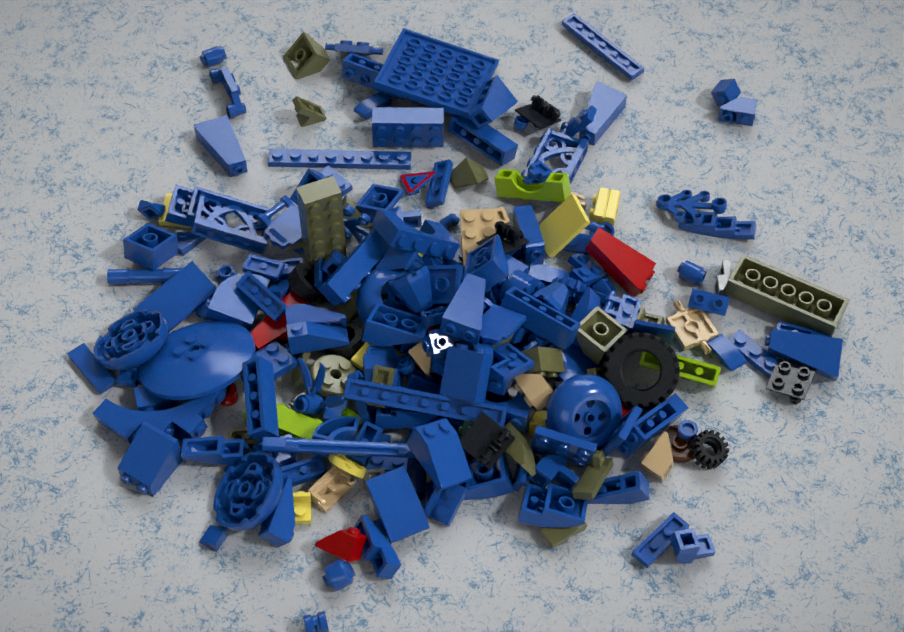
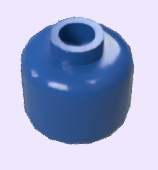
[322,559,356,591]

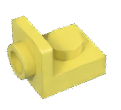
[528,410,547,435]
[293,491,312,525]

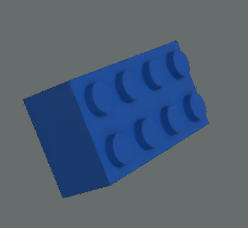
[372,107,444,148]

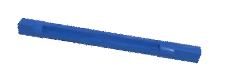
[262,437,416,458]

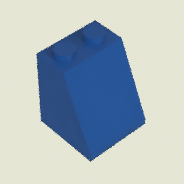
[117,421,183,497]

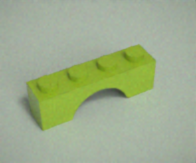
[494,169,571,202]

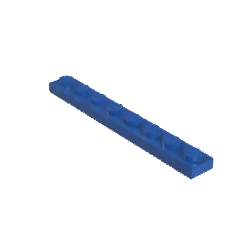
[268,149,411,170]
[344,378,508,428]

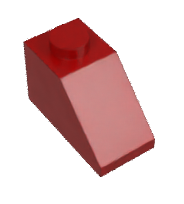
[315,527,367,562]

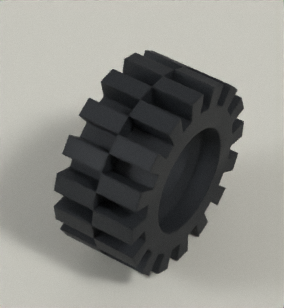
[689,430,729,470]

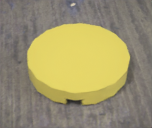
[327,454,366,478]

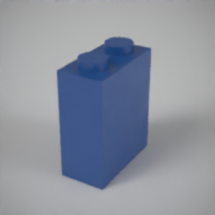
[440,343,493,403]

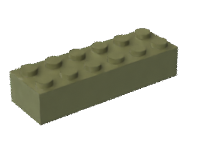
[296,176,347,266]
[724,254,849,337]

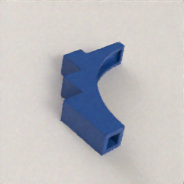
[92,388,228,445]

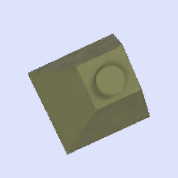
[283,32,331,79]
[576,306,627,365]

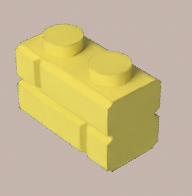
[589,187,620,227]

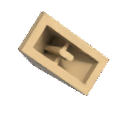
[408,342,432,377]

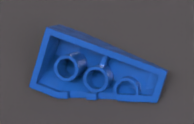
[426,453,513,500]

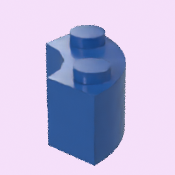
[310,416,360,457]

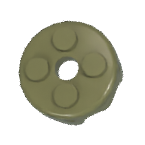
[310,354,357,401]

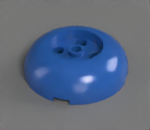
[356,269,430,325]
[93,308,168,370]
[545,374,622,450]
[213,451,284,531]

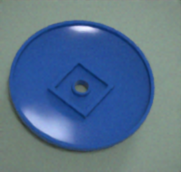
[139,321,255,400]

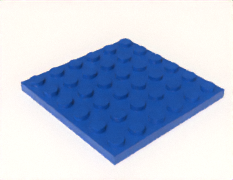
[373,28,499,120]

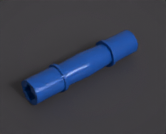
[107,267,183,285]

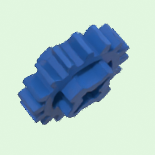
[551,276,587,305]

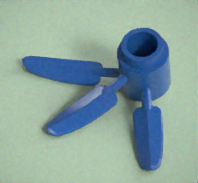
[294,358,344,415]

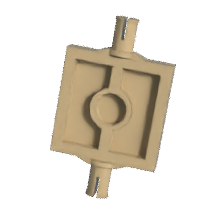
[666,300,719,355]

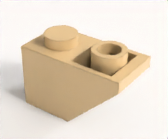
[514,374,554,412]
[641,431,674,482]

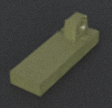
[572,450,614,500]

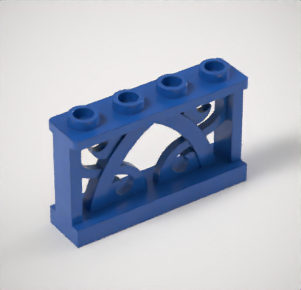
[521,128,589,185]
[190,189,272,254]

